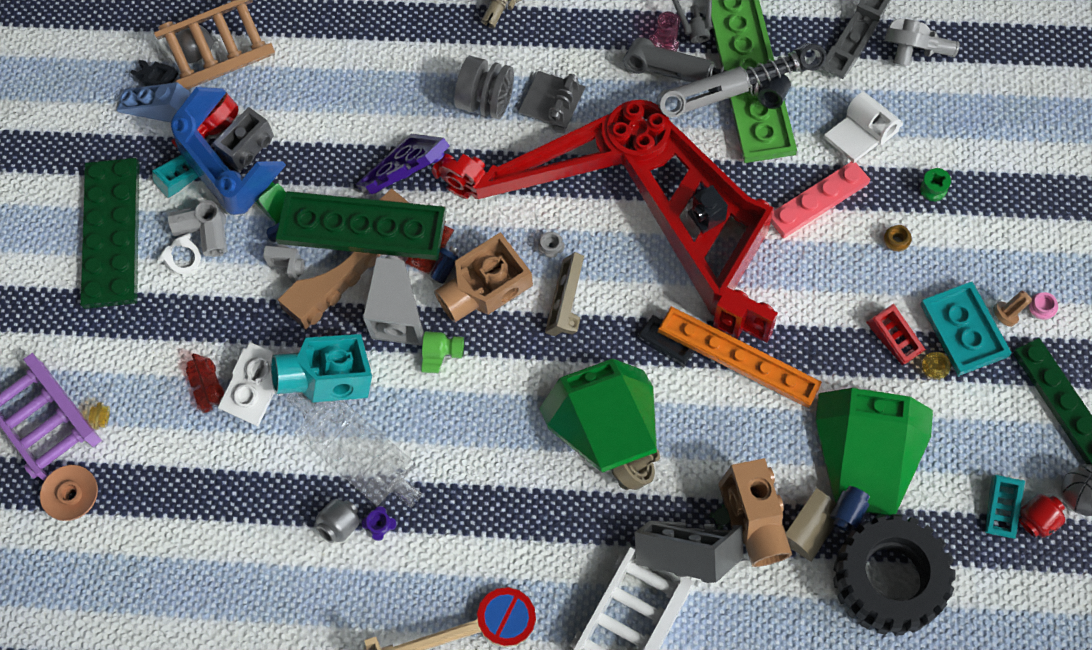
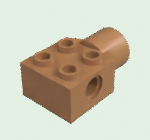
[434,232,533,323]
[718,458,792,567]

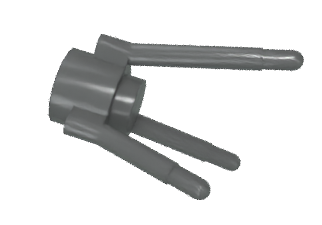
[672,0,713,43]

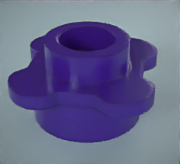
[362,506,397,541]

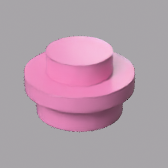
[1029,292,1058,320]

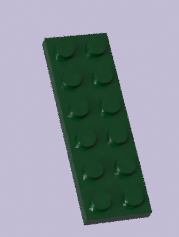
[80,158,140,309]
[276,191,447,260]

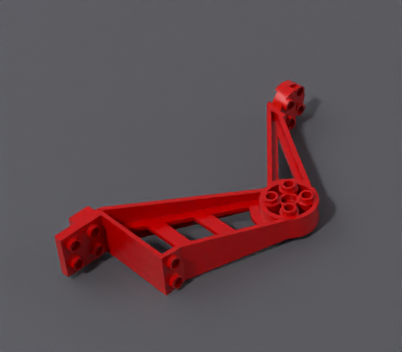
[432,100,778,343]

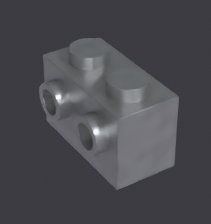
[213,107,274,172]

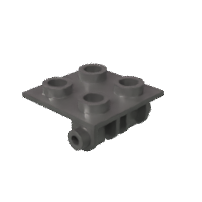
[518,71,586,129]

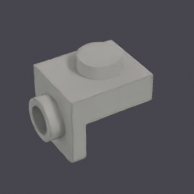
[263,244,305,283]

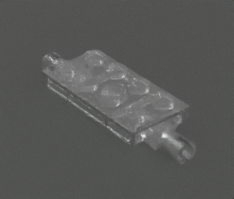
[287,392,422,507]

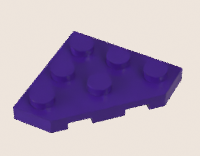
[355,133,450,195]

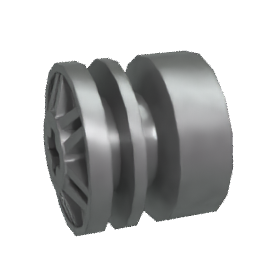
[454,55,514,120]

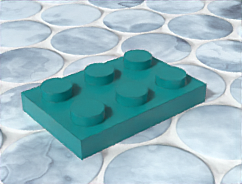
[920,281,1012,376]

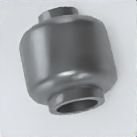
[316,499,359,543]

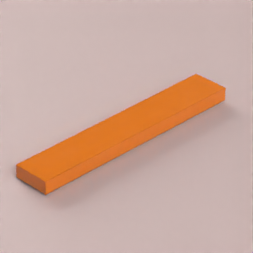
[658,306,822,408]

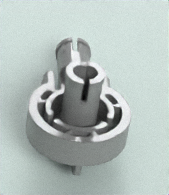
[884,18,960,66]

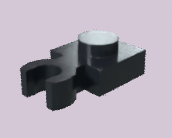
[131,60,178,86]

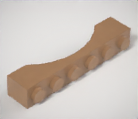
[278,188,409,330]

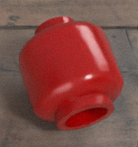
[1019,494,1065,538]

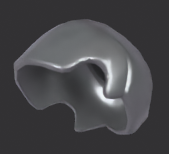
[176,25,214,63]

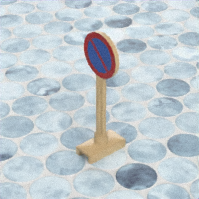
[364,587,536,650]

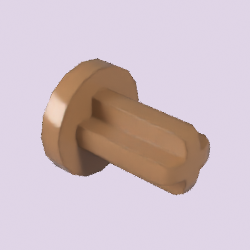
[993,291,1032,327]

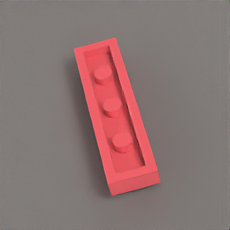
[771,161,870,239]

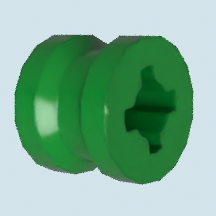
[920,168,951,202]

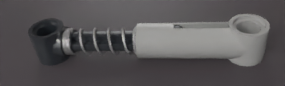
[656,43,826,118]

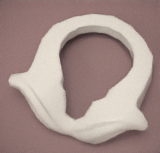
[158,233,201,274]

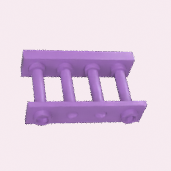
[0,353,102,481]

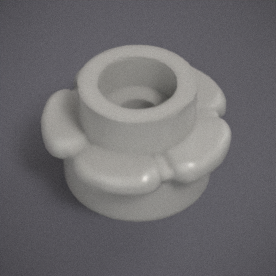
[538,232,565,258]

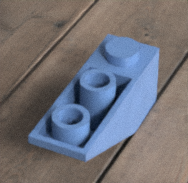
[116,82,191,123]

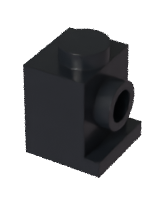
[688,185,728,234]

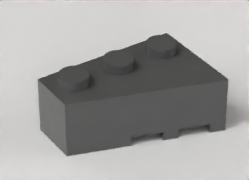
[635,521,744,583]

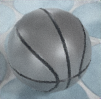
[1061,464,1092,516]

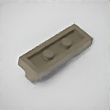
[545,252,584,336]

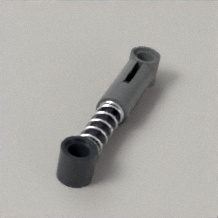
[623,37,791,109]

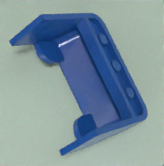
[171,87,286,215]

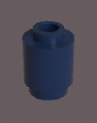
[830,486,870,532]

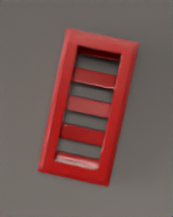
[866,304,926,365]

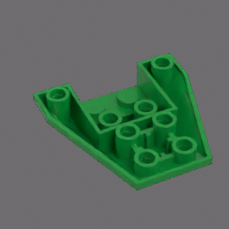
[539,358,657,473]
[815,388,933,516]

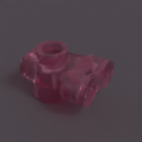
[649,11,680,52]

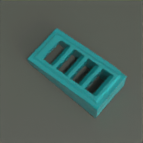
[152,155,199,198]
[985,475,1025,539]

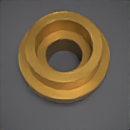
[884,225,912,252]

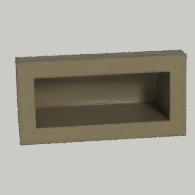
[786,488,836,562]

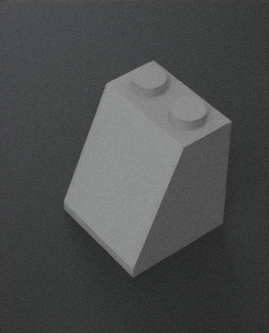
[363,256,424,346]

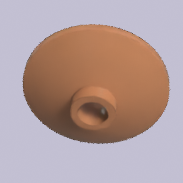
[40,465,98,521]

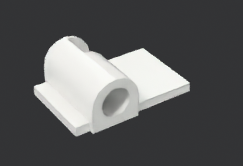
[824,92,903,163]
[218,342,283,426]

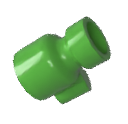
[422,331,464,374]

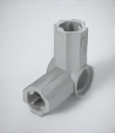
[168,200,228,257]

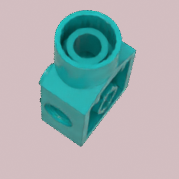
[271,334,372,403]

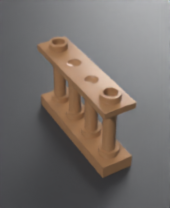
[154,0,275,90]

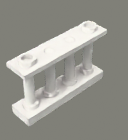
[570,547,694,650]

